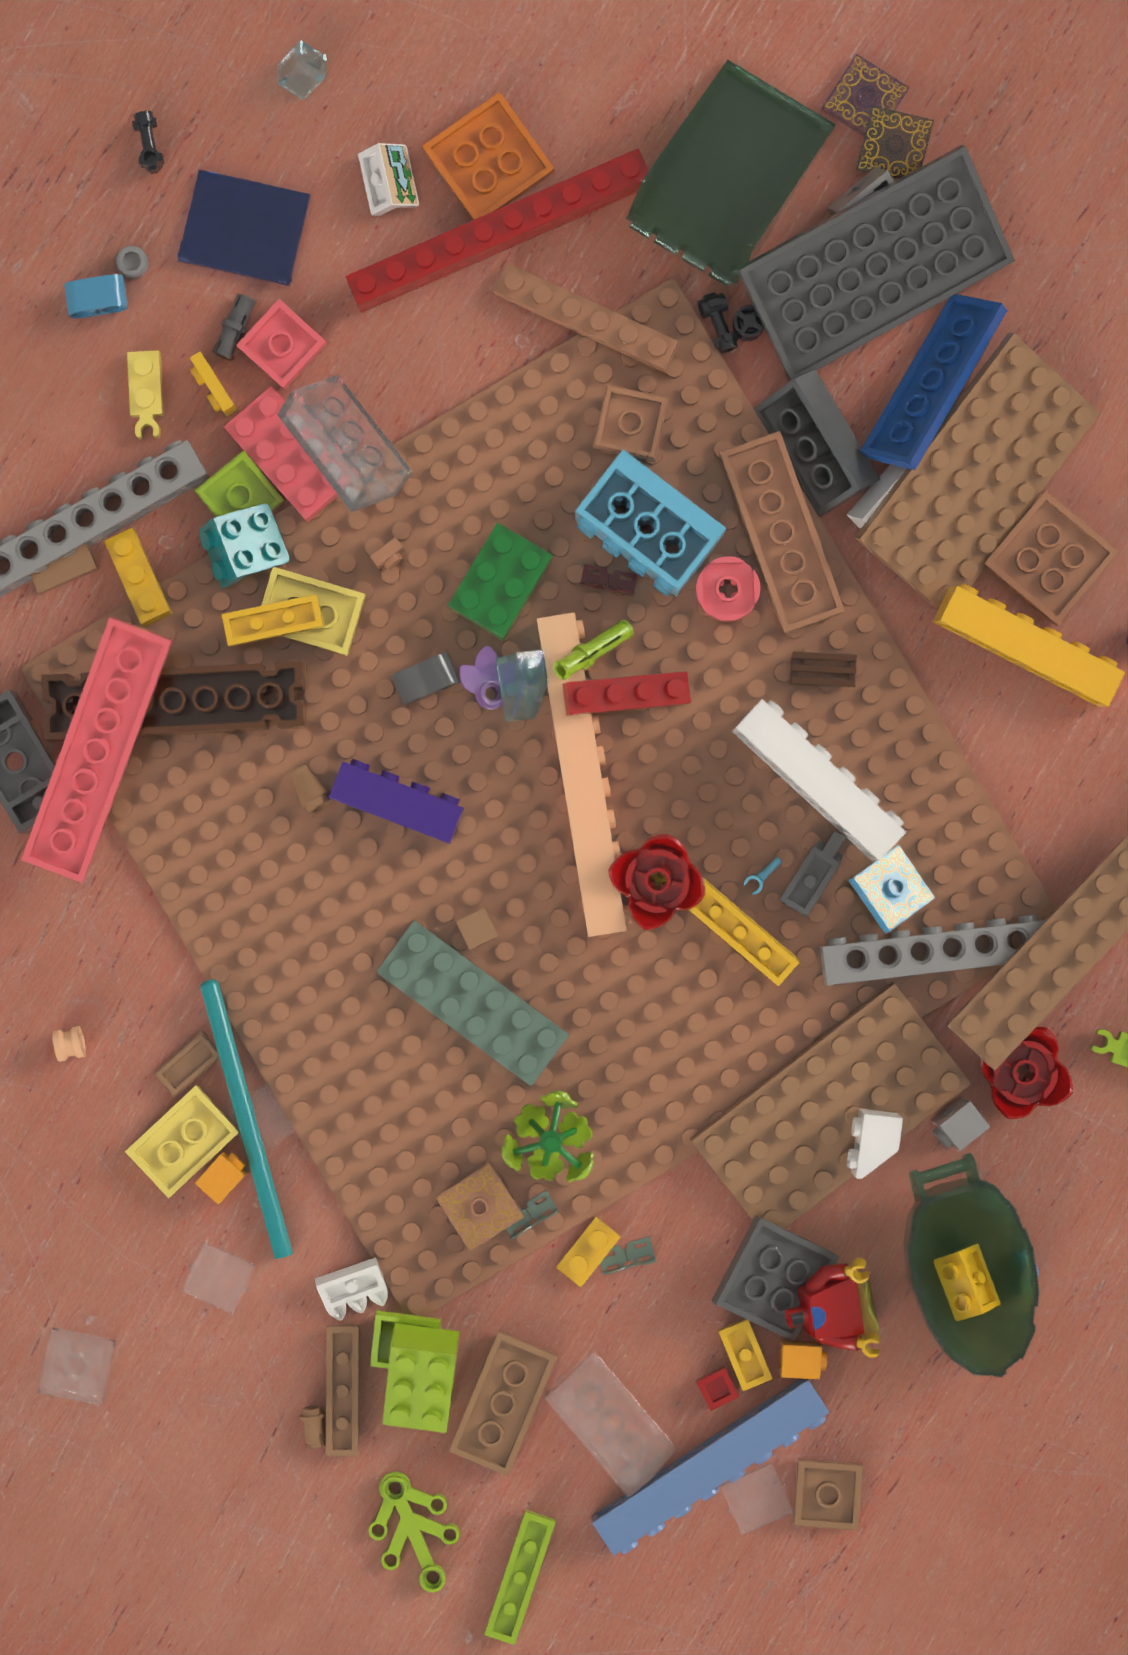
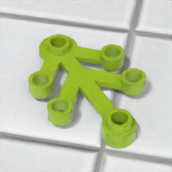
[368,1471,460,1593]

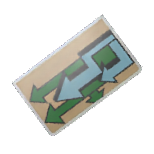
[358,143,419,216]

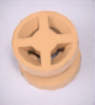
[52,1026,86,1062]

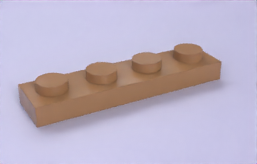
[326,1325,360,1456]

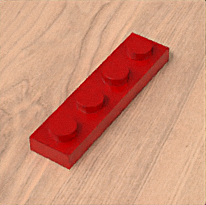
[562,671,691,716]

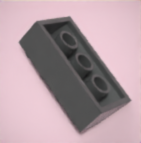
[753,370,881,517]

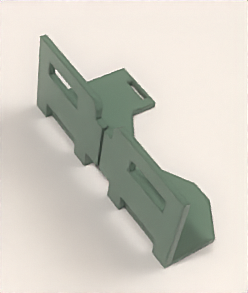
[506,1190,558,1240]
[600,1237,656,1275]

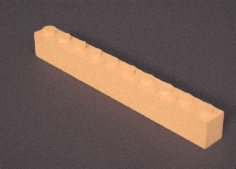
[537,612,632,937]

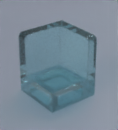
[278,40,326,99]

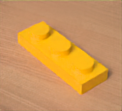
[104,527,172,627]
[221,594,324,647]

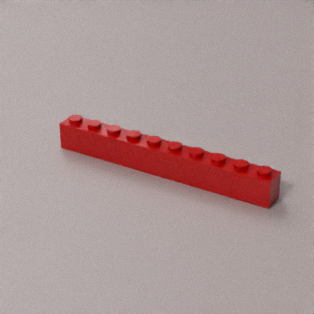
[345,148,652,313]

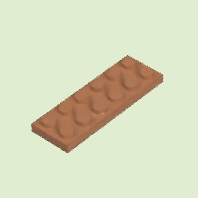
[719,431,845,634]

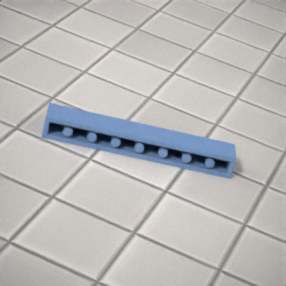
[592,1378,830,1556]

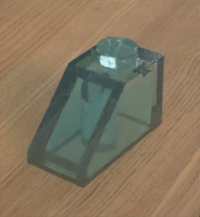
[496,650,548,722]

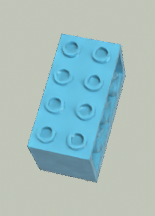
[575,450,726,597]

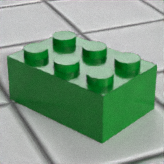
[448,522,553,641]

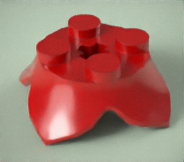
[608,834,705,930]
[980,1027,1073,1119]

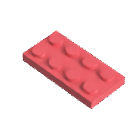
[224,386,355,523]

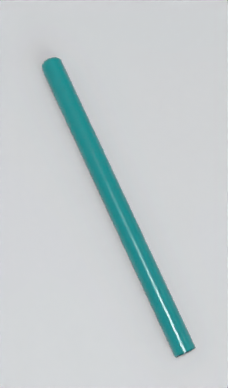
[200,979,293,1259]

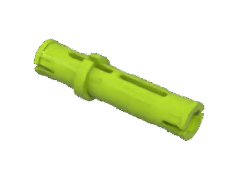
[553,620,634,680]

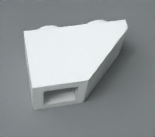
[847,1109,903,1179]

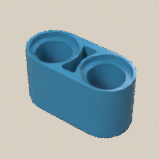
[64,274,128,318]

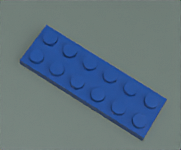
[860,294,1008,470]

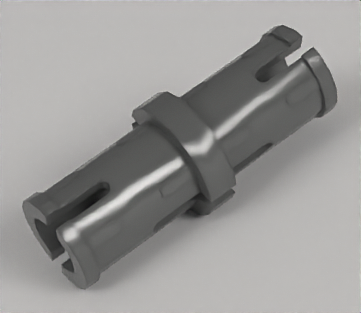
[212,293,256,360]

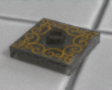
[856,105,934,179]

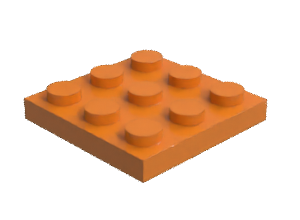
[422,92,555,220]

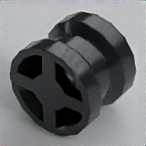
[733,305,764,341]

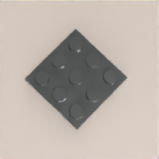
[711,1215,839,1342]

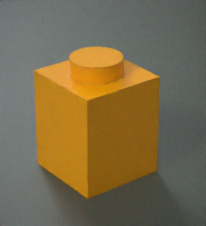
[195,1152,248,1205]
[779,1340,827,1380]

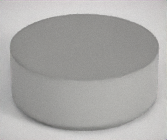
[116,246,149,280]

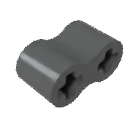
[391,653,459,706]

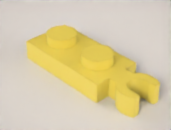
[127,350,164,439]

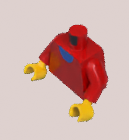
[785,1258,881,1358]

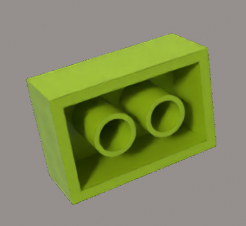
[382,1323,460,1433]

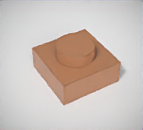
[370,537,405,570]

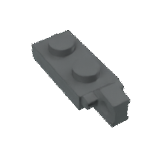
[779,831,846,917]

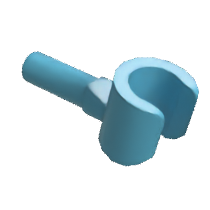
[744,857,782,895]

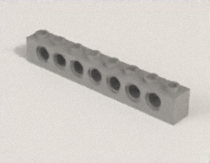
[0,440,210,598]
[819,913,1052,985]

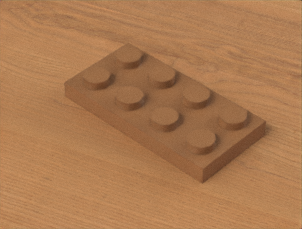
[449,1330,558,1476]

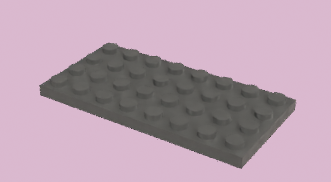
[736,145,1015,381]

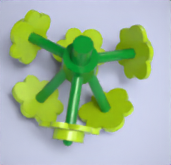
[501,1091,594,1183]

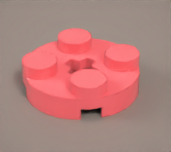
[696,556,760,622]

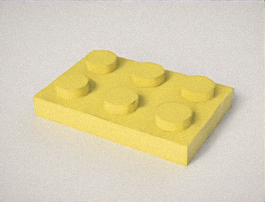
[261,567,366,656]
[125,1085,240,1199]

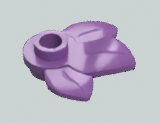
[459,646,522,710]

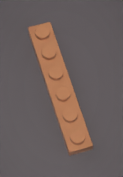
[493,263,679,373]

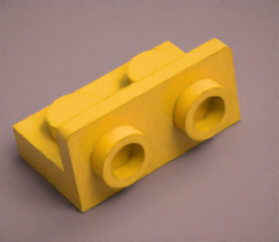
[934,1243,1001,1321]

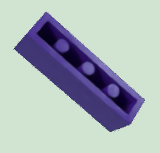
[329,758,464,844]

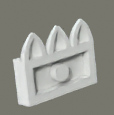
[315,1257,388,1321]

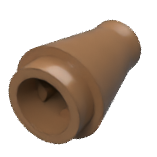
[290,765,332,815]

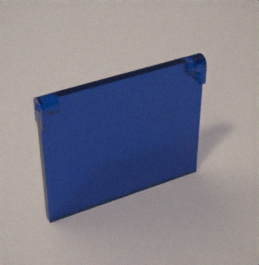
[177,169,311,286]

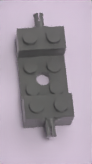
[0,690,56,834]

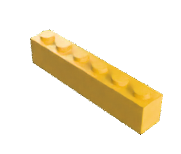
[932,584,1125,707]

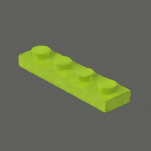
[484,1509,556,1645]

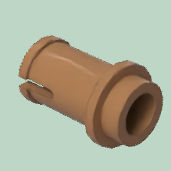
[299,1405,326,1449]

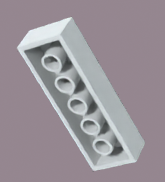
[732,699,906,862]

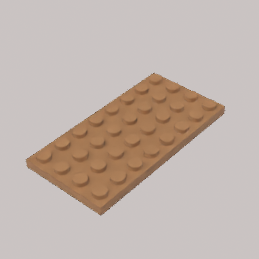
[855,333,1100,610]
[690,982,972,1229]

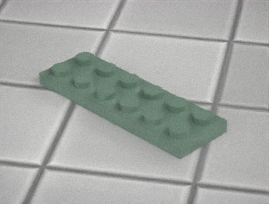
[377,920,570,1087]

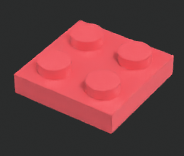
[236,299,327,390]

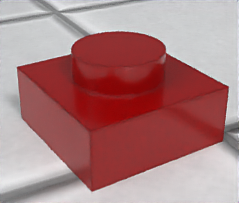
[696,1366,739,1411]

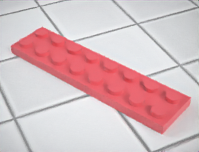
[21,617,173,883]

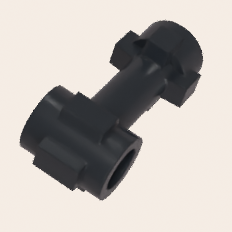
[132,111,165,174]
[697,292,739,354]

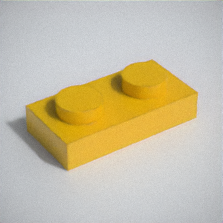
[189,351,238,417]
[556,1216,621,1287]
[718,1319,773,1391]

